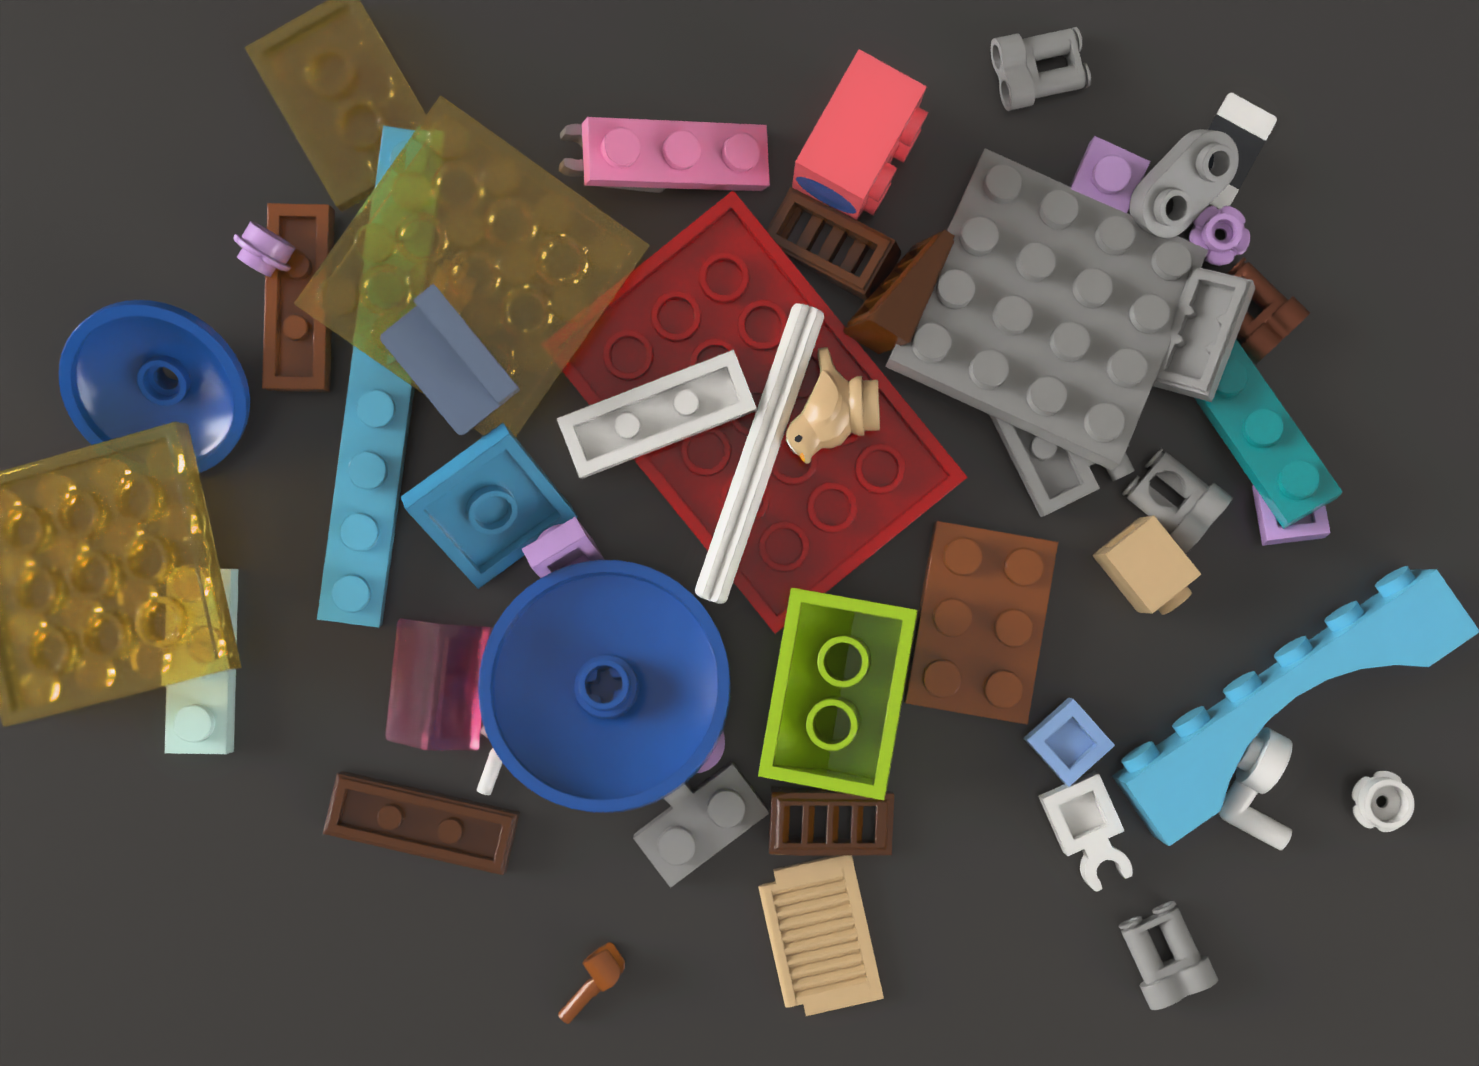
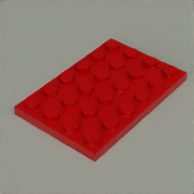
[541,190,968,634]

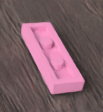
[582,117,770,191]

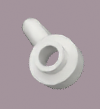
[1218,727,1293,851]

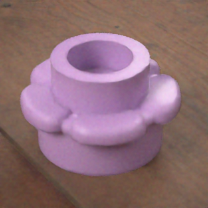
[1189,206,1250,266]
[233,221,296,277]

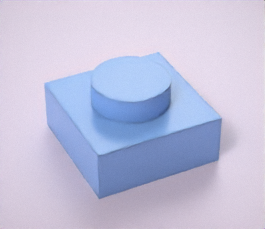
[1024,697,1115,787]

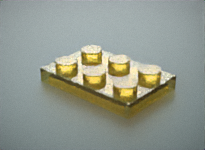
[244,0,448,212]

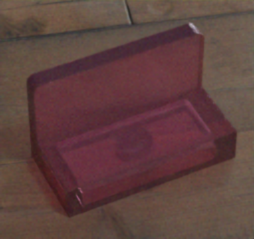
[386,618,491,750]

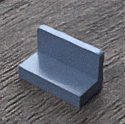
[380,283,520,435]

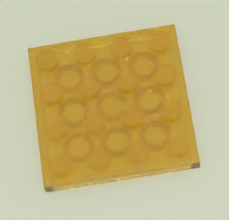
[294,95,650,437]
[0,422,242,727]

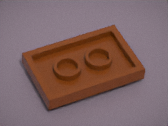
[903,521,1058,725]

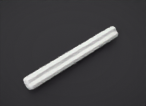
[695,303,824,604]

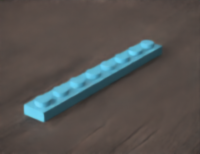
[317,125,448,628]

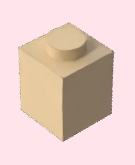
[1092,515,1202,615]

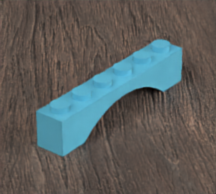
[1112,566,1479,846]

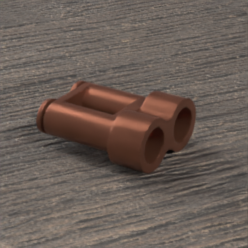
[1227,257,1310,364]

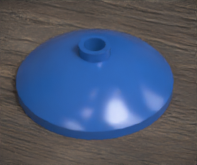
[58,300,250,478]

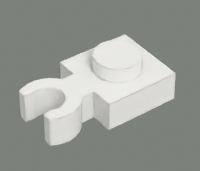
[1038,771,1133,892]

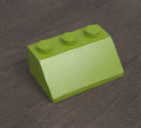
[758,588,918,800]

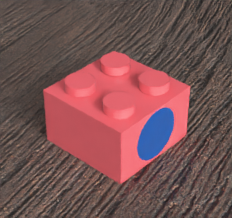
[792,49,929,221]

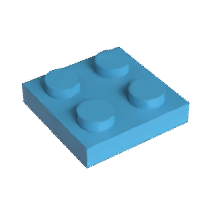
[401,423,577,589]

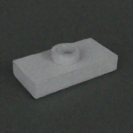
[1153,266,1255,402]

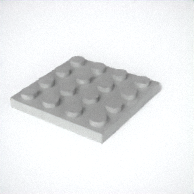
[885,148,1208,471]

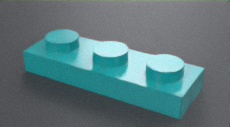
[1194,339,1343,529]

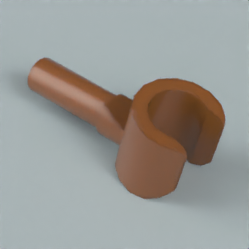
[558,942,626,1024]

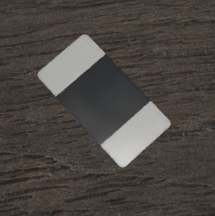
[1208,93,1277,209]

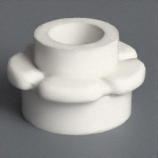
[1352,771,1415,832]

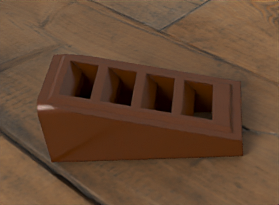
[766,187,901,301]
[843,230,955,354]
[768,787,894,856]

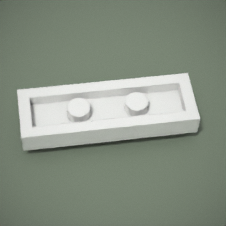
[557,350,757,479]

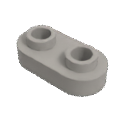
[1129,129,1239,238]

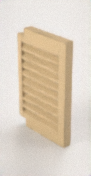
[758,855,884,1016]

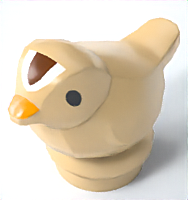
[786,347,880,464]

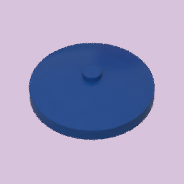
[478,560,731,813]

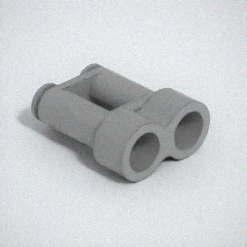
[991,27,1091,111]
[1122,448,1233,554]
[1119,901,1219,1010]

